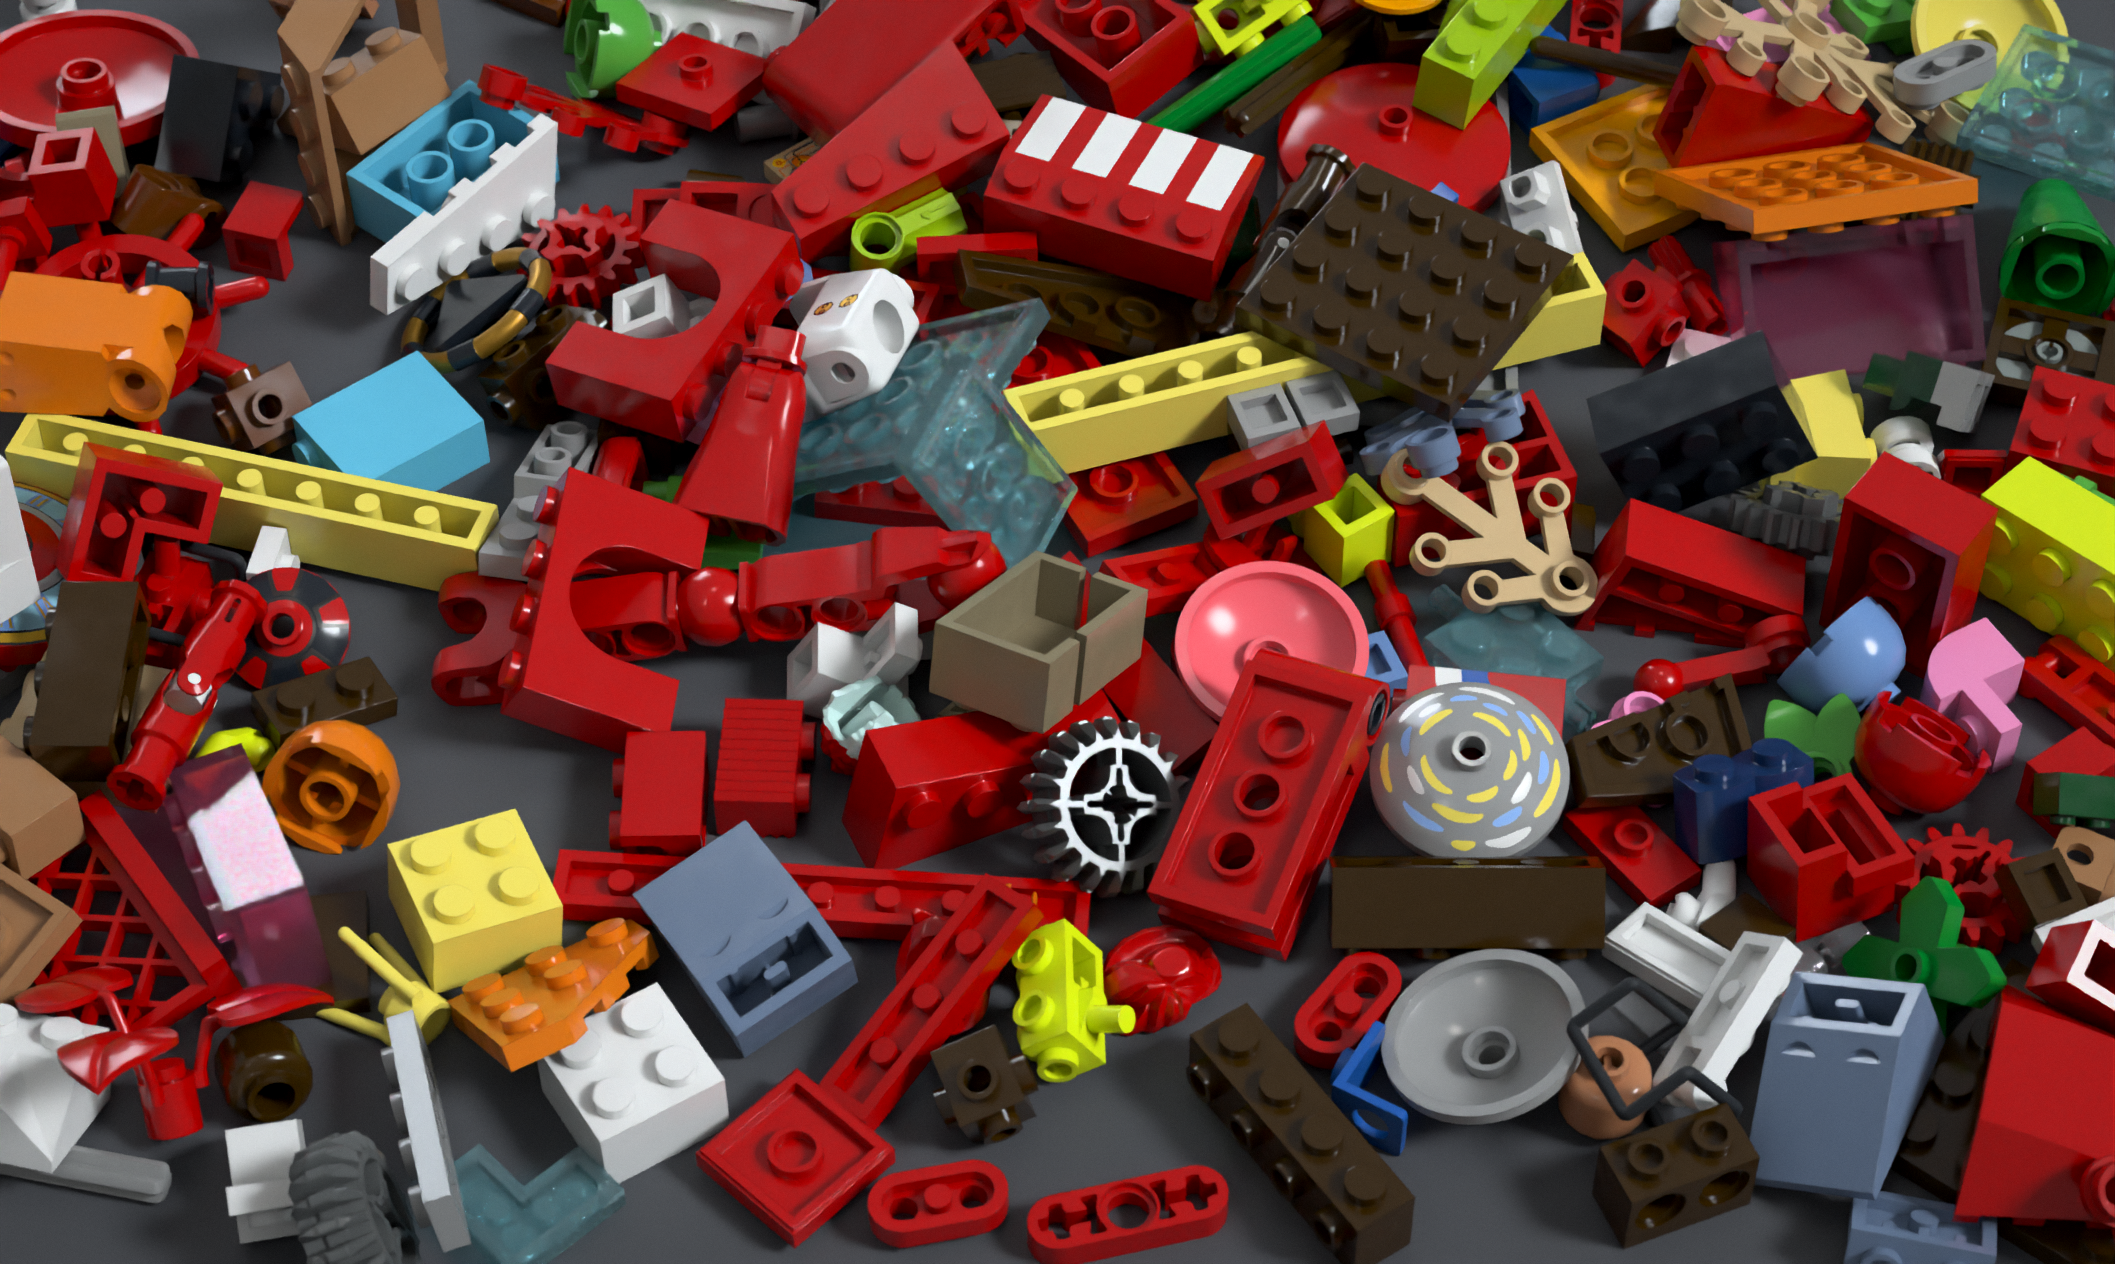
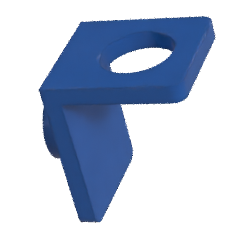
[1330,1020,1408,1156]

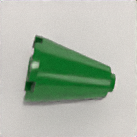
[1998,179,2115,316]

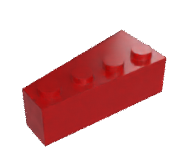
[771,39,1010,265]
[841,689,1121,870]

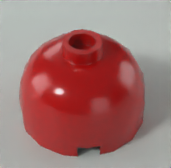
[1854,690,1992,815]

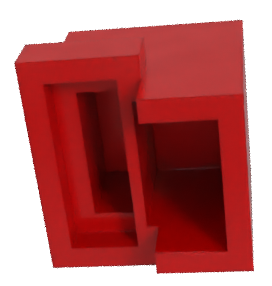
[1747,772,1915,943]

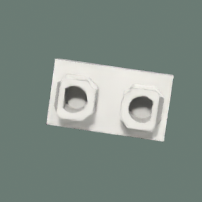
[1500,160,1584,254]

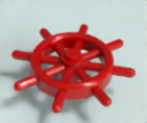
[32,213,270,435]

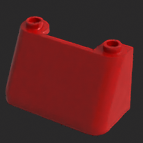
[762,0,1026,148]

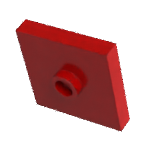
[616,32,766,132]
[695,1068,896,1249]

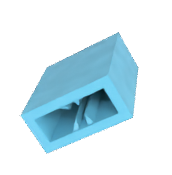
[292,350,490,492]

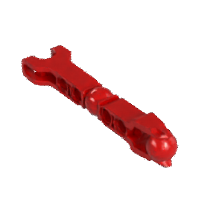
[431,526,1007,706]

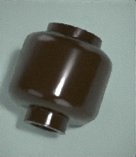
[214,1020,313,1124]

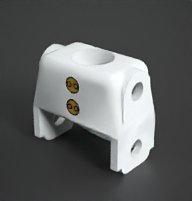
[789,268,919,424]

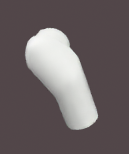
[1666,859,1737,933]

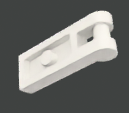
[1652,931,1803,1112]

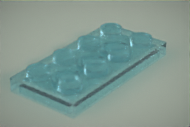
[892,353,1078,571]

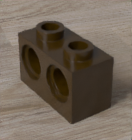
[1592,1102,1760,1249]

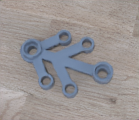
[1359,388,1526,479]

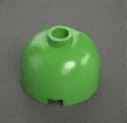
[564,0,662,101]

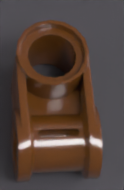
[110,164,228,249]

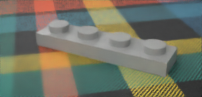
[380,1009,471,1253]

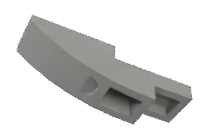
[479,421,599,581]

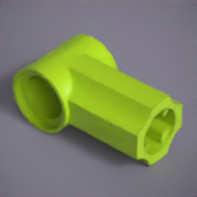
[849,187,968,276]

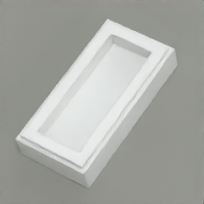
[1602,902,1731,1011]

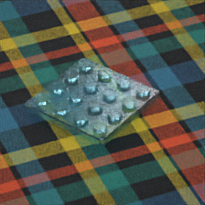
[793,297,1051,501]

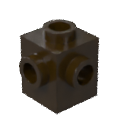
[930,1025,1039,1144]

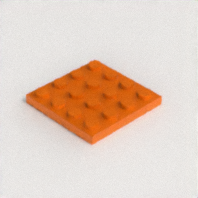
[1654,142,1978,241]

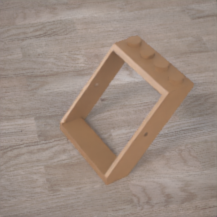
[277,0,448,247]

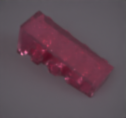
[162,743,333,987]

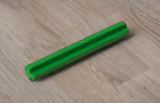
[1145,15,1322,134]

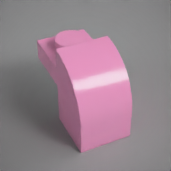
[1919,617,2025,775]

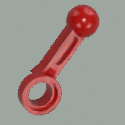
[1633,614,1811,701]

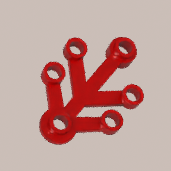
[477,64,690,155]

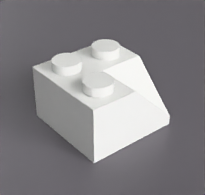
[0,1003,111,1174]

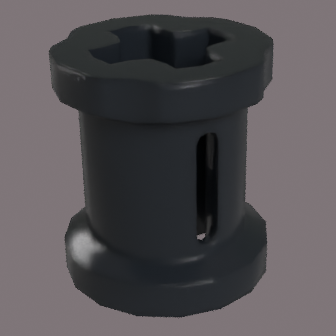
[145,260,215,315]

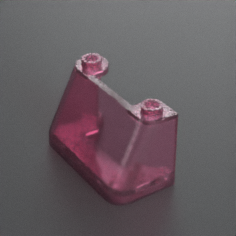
[1712,214,1987,380]

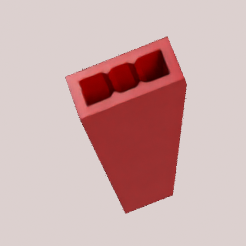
[1652,45,1875,168]

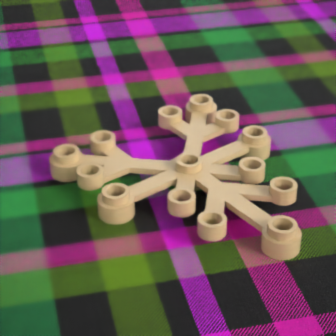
[1676,0,1978,149]

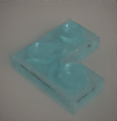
[454,1143,626,1264]

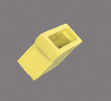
[1758,369,1877,499]

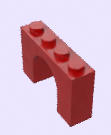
[545,199,804,443]
[497,467,710,756]

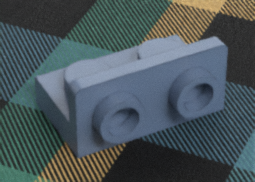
[1843,1191,1997,1264]

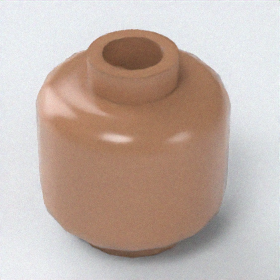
[1558,1036,1652,1139]

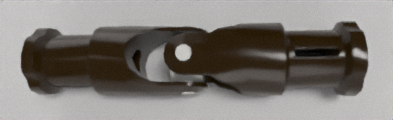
[1199,144,1356,342]

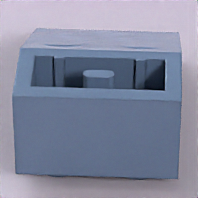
[633,820,858,1058]
[1749,971,1946,1201]

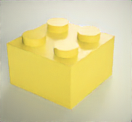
[387,809,563,994]

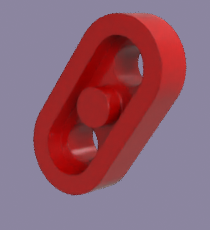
[1293,952,1402,1069]
[867,1160,1009,1248]

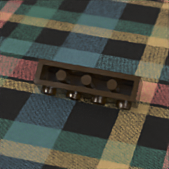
[1328,856,1606,959]
[1186,1002,1415,1264]

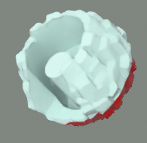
[820,675,922,777]

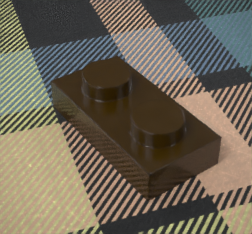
[251,656,398,751]

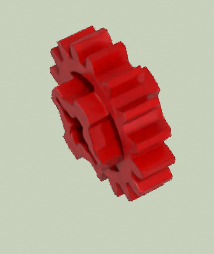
[515,204,645,310]
[1894,823,2026,956]

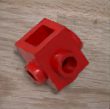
[1601,258,1691,368]

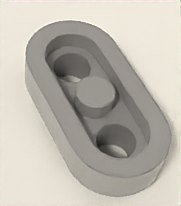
[1893,39,1997,110]

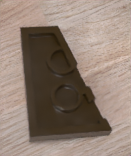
[1565,672,1752,808]

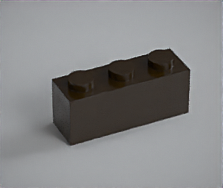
[23,581,152,782]

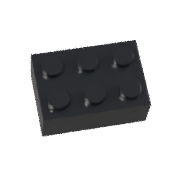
[1586,330,1818,513]

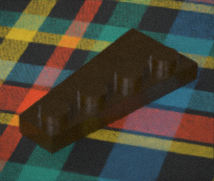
[952,249,1201,358]

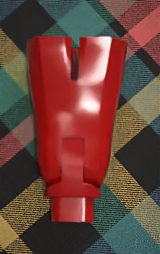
[672,325,808,547]

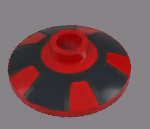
[232,567,351,689]

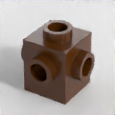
[210,361,313,456]

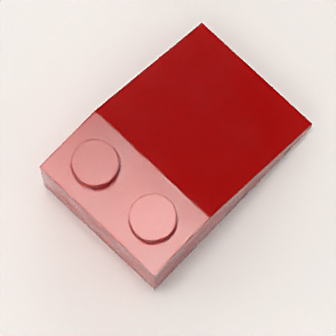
[1018,0,1205,119]

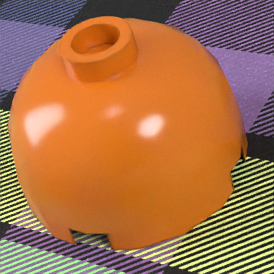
[261,720,401,854]

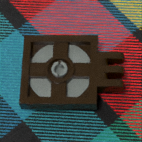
[1981,297,2115,407]

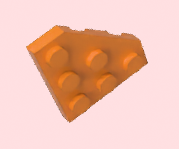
[446,918,659,1072]

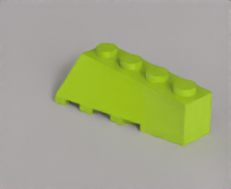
[1412,0,1568,130]

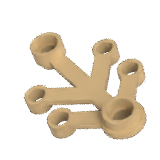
[1381,441,1598,616]

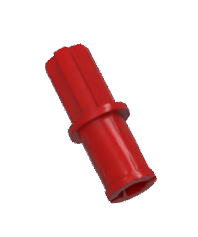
[1648,235,1733,336]

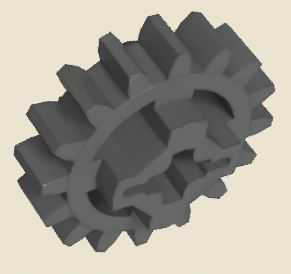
[1726,481,1843,561]

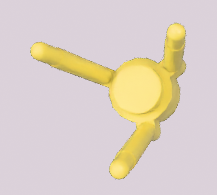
[316,927,451,1046]

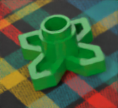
[1841,876,2008,1044]

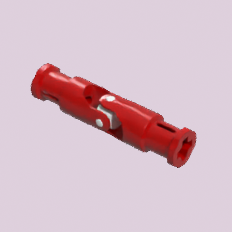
[107,579,268,810]

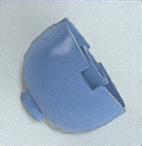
[1777,596,1906,716]

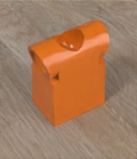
[0,271,193,422]

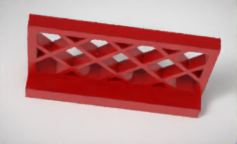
[27,789,243,1031]

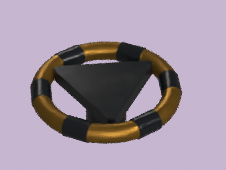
[401,247,552,375]

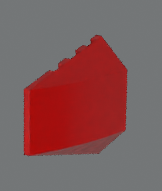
[1952,984,2115,1229]

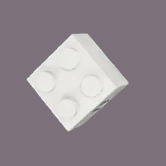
[537,982,730,1189]

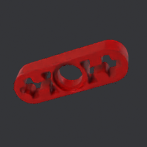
[1027,1165,1229,1264]

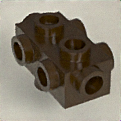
[477,304,613,430]

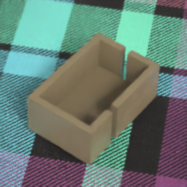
[929,550,1148,734]

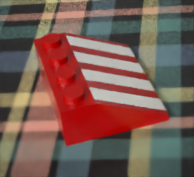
[983,94,1265,302]

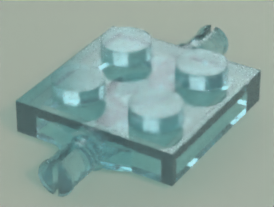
[1422,584,1604,734]

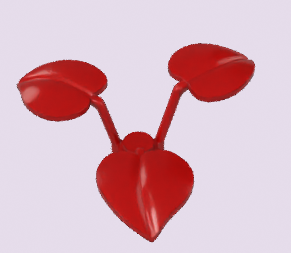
[14,966,335,1140]

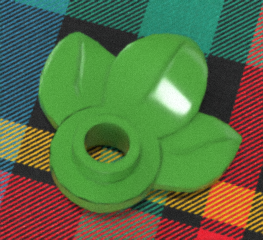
[1764,693,1861,778]

